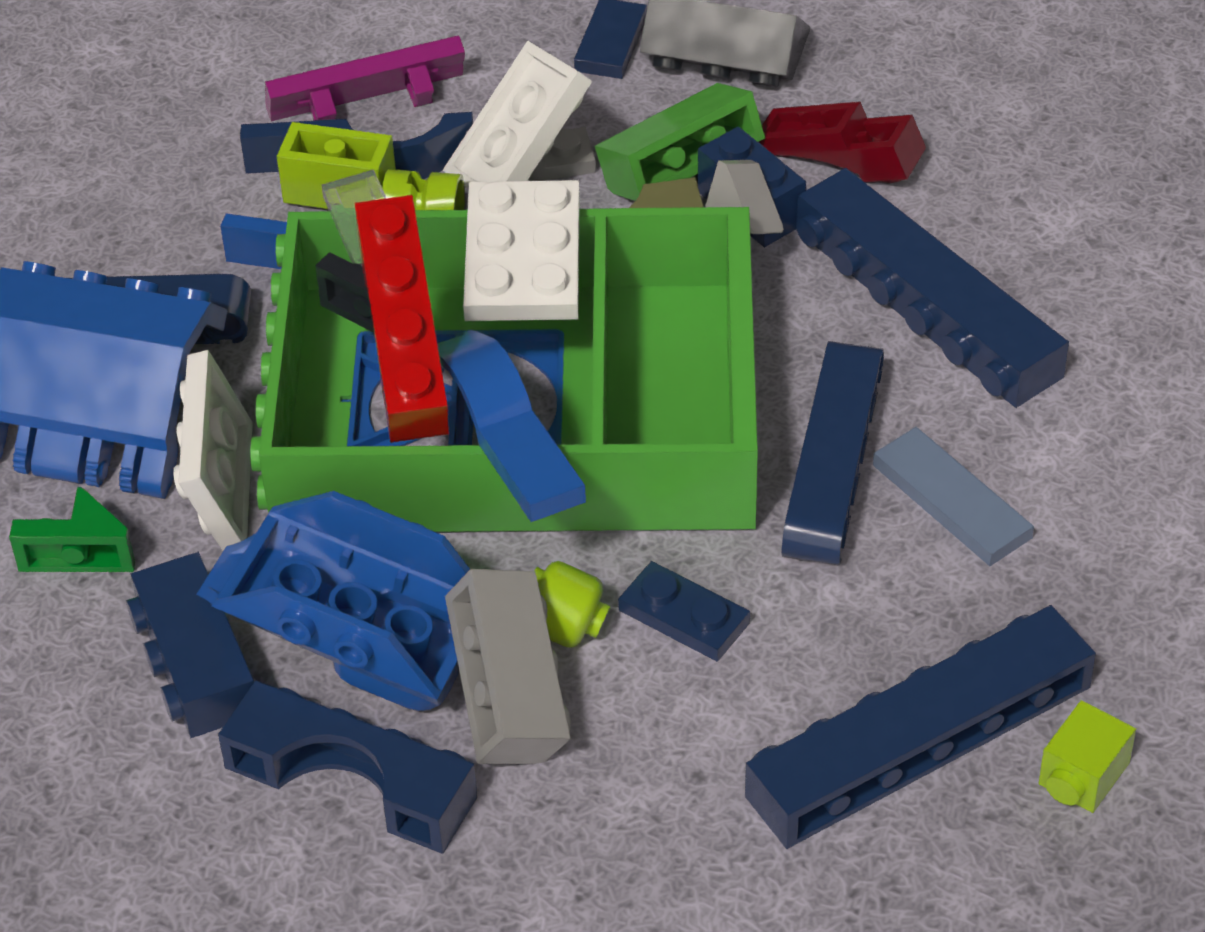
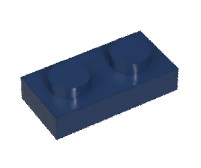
[618,561,750,662]

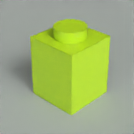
[1038,700,1136,813]

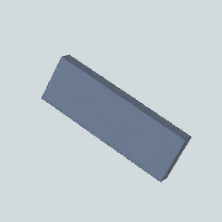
[873,427,1034,566]

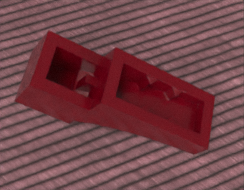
[759,101,926,183]

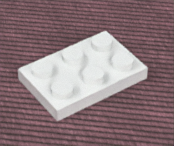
[442,41,592,189]
[463,180,580,321]
[174,350,253,551]

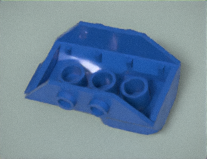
[196,491,470,711]

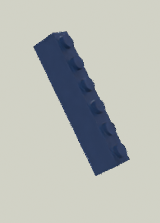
[796,168,1069,408]
[745,605,1096,849]

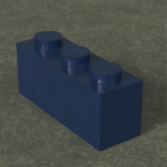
[126,551,254,739]

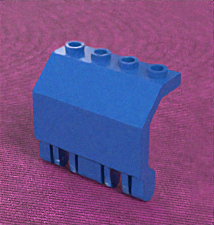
[0,261,227,499]

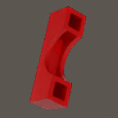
[354,195,449,443]

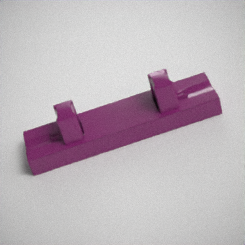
[265,35,465,121]

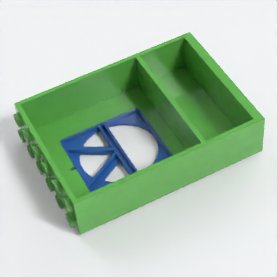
[250,207,758,532]

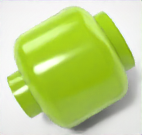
[534,561,610,648]

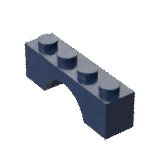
[218,680,478,854]

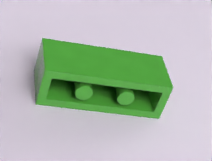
[595,83,765,201]

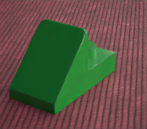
[9,487,135,572]

